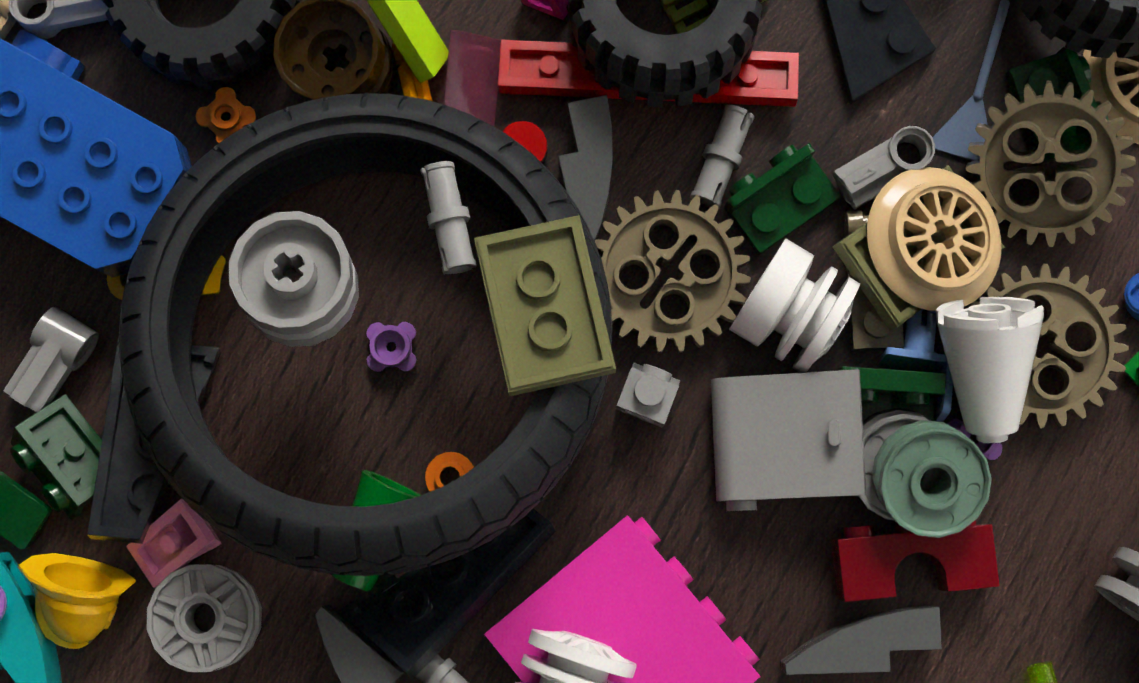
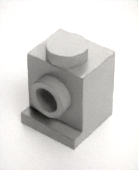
[615,363,680,428]

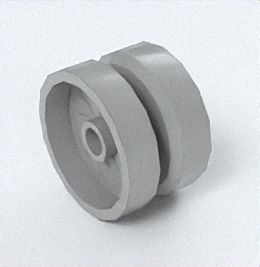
[229,211,359,347]

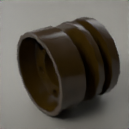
[274,0,396,101]

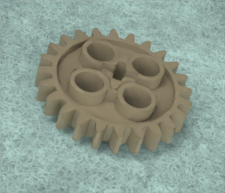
[966,81,1136,247]
[595,190,751,354]
[969,264,1129,429]

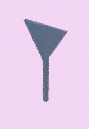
[932,0,1010,161]

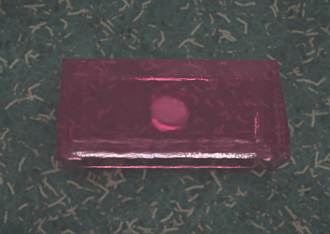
[444,30,501,127]

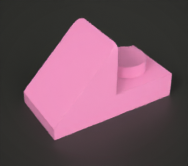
[126,499,221,588]

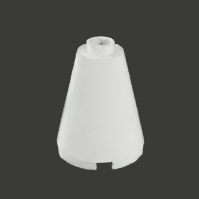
[936,297,1044,443]

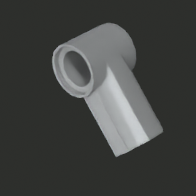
[9,0,109,39]
[832,126,935,210]
[3,307,99,412]

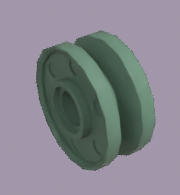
[872,420,992,538]

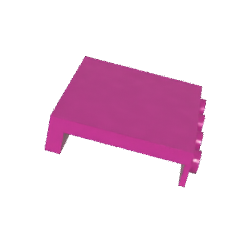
[484,515,761,683]

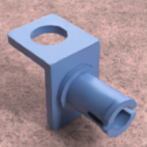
[879,309,953,422]

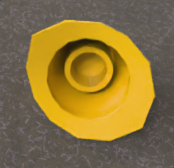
[18,553,136,649]

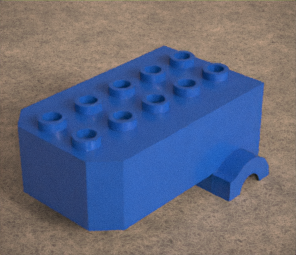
[0,29,192,278]

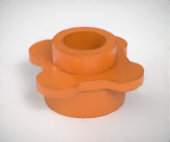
[196,87,256,144]

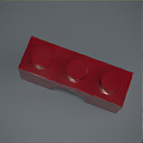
[831,520,1000,602]

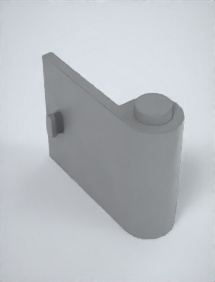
[711,369,866,511]

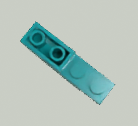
[0,552,62,683]

